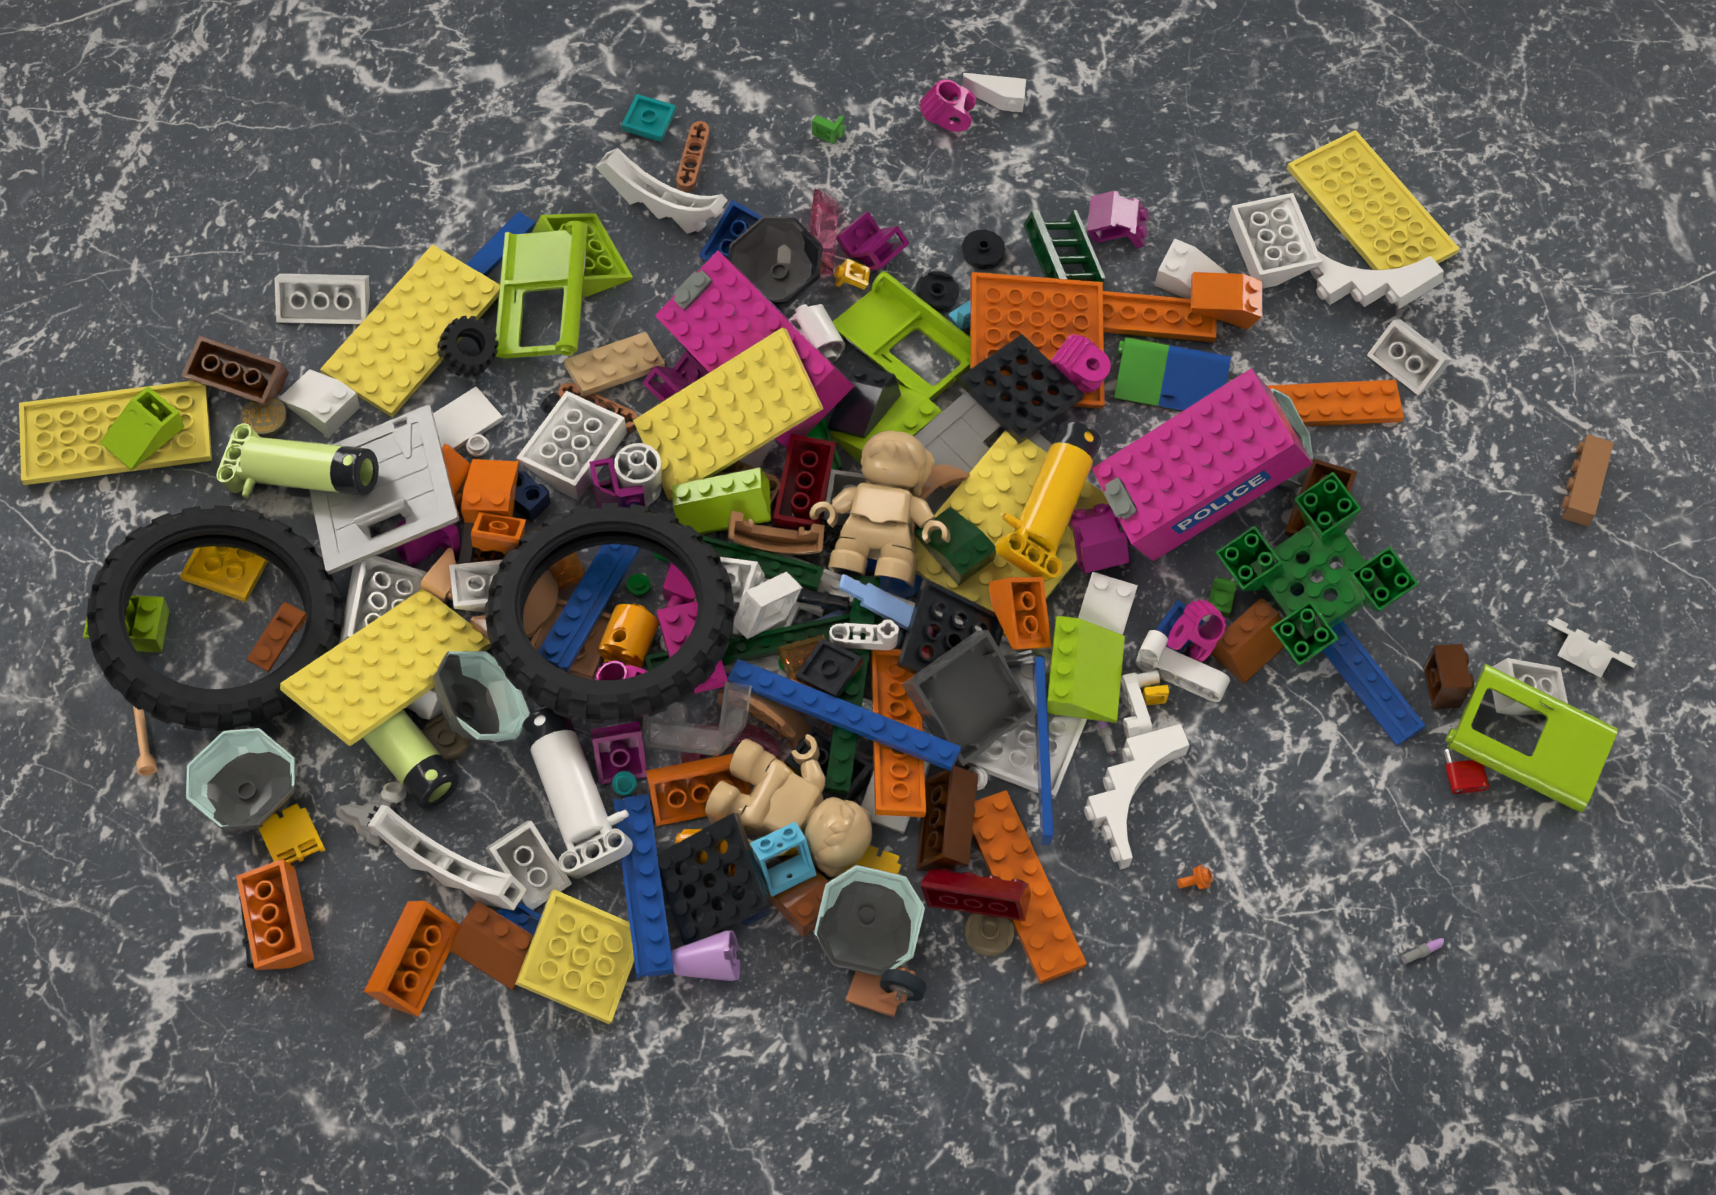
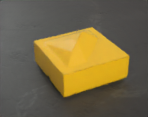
[1142,685,1169,706]

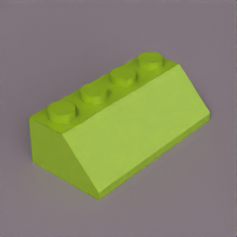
[672,467,771,535]

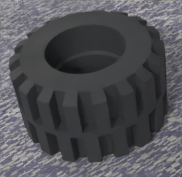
[437,316,499,377]

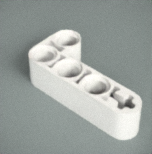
[1136,630,1230,702]

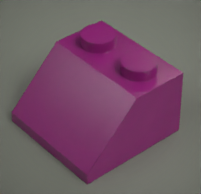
[590,722,647,785]

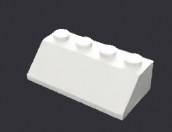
[274,274,370,324]

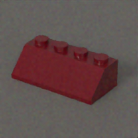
[773,434,836,531]
[921,868,1031,921]

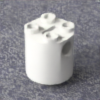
[789,304,845,364]
[614,443,662,507]

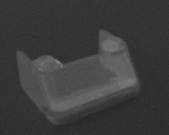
[642,682,752,756]

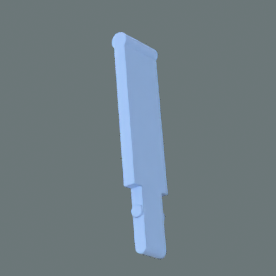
[838,574,914,630]

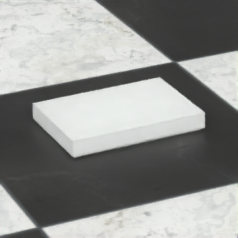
[433,387,503,451]

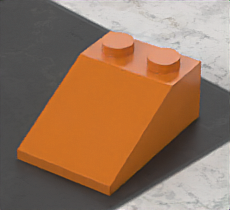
[1191,272,1262,330]
[461,459,519,523]
[989,577,1052,650]

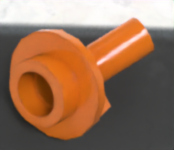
[1177,864,1213,889]

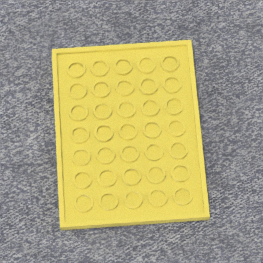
[914,430,1110,637]

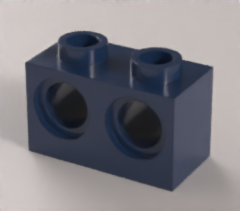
[513,470,551,522]

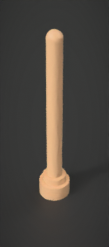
[133,706,157,776]

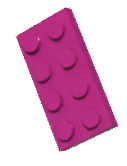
[657,601,728,694]

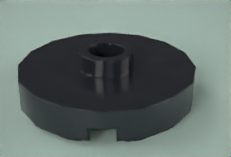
[962,230,1005,269]
[916,271,959,311]

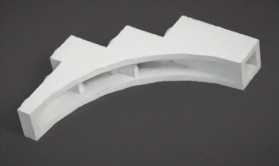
[595,148,728,234]
[1310,251,1444,309]
[1084,724,1189,869]
[368,805,527,910]

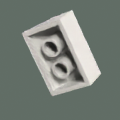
[1367,320,1452,395]

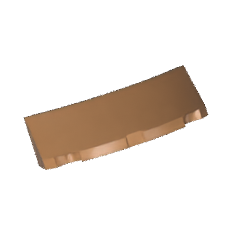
[907,465,970,542]
[728,511,825,555]
[470,570,559,640]
[718,684,812,751]

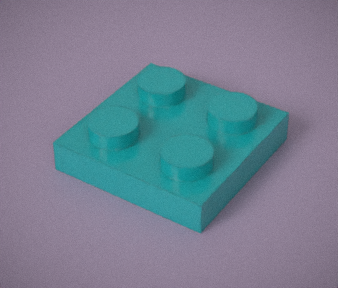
[621,94,677,142]

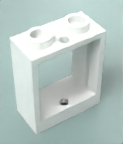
[733,572,802,639]

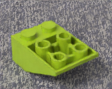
[100,386,185,471]
[83,595,169,652]

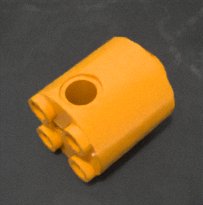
[598,604,659,668]

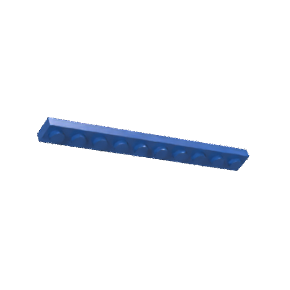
[727,659,961,771]

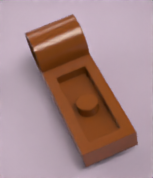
[247,602,307,673]

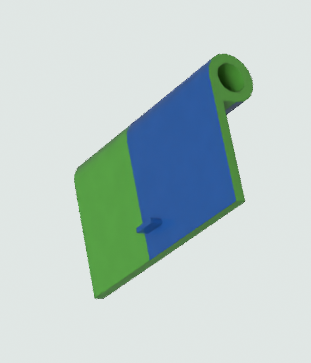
[1114,337,1231,412]

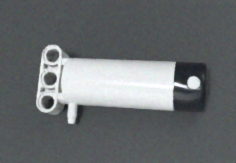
[522,707,633,879]

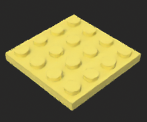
[515,889,634,1024]

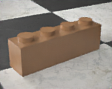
[1561,434,1614,527]

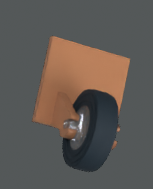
[846,966,927,1017]

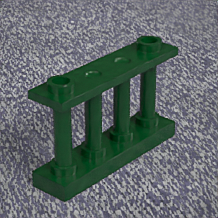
[1023,210,1105,282]

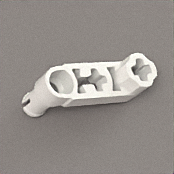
[829,620,899,650]
[1121,670,1160,738]

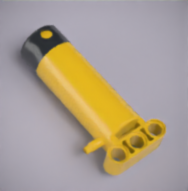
[995,421,1101,582]

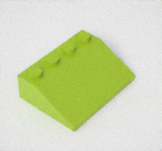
[532,213,633,297]
[830,384,943,464]
[1047,616,1125,723]

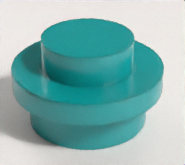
[612,771,637,796]

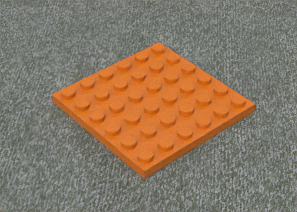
[970,272,1105,409]

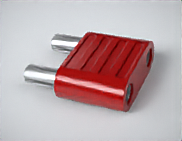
[1444,749,1490,794]

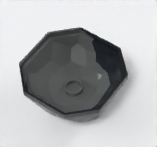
[728,216,823,308]

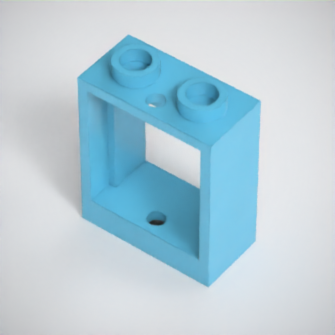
[750,821,816,897]

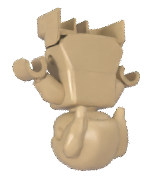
[810,431,950,587]
[705,734,872,878]

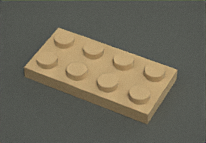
[564,332,665,397]

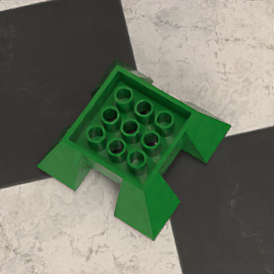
[1215,472,1419,666]

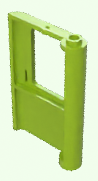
[1445,664,1618,813]

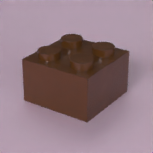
[1423,644,1474,709]

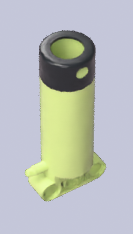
[216,423,379,498]
[363,710,460,809]

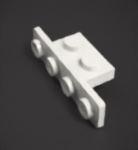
[1547,618,1636,678]

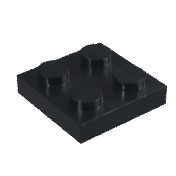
[796,638,863,698]

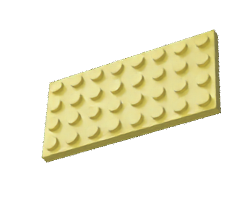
[1287,130,1460,270]
[320,244,500,418]
[633,327,823,500]
[19,381,212,485]
[280,589,491,746]

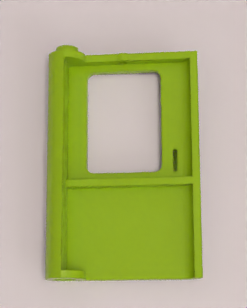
[495,221,588,358]
[832,271,970,401]

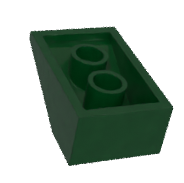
[914,507,997,586]

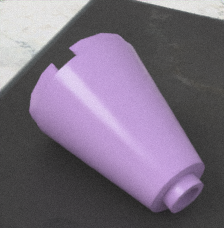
[672,930,740,981]

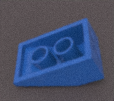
[699,200,762,261]

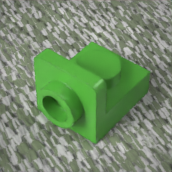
[812,115,846,144]
[1208,578,1237,618]

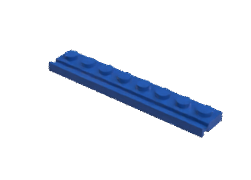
[538,544,641,673]
[1292,588,1425,747]
[613,794,674,979]

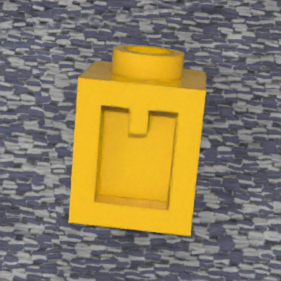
[834,258,870,290]

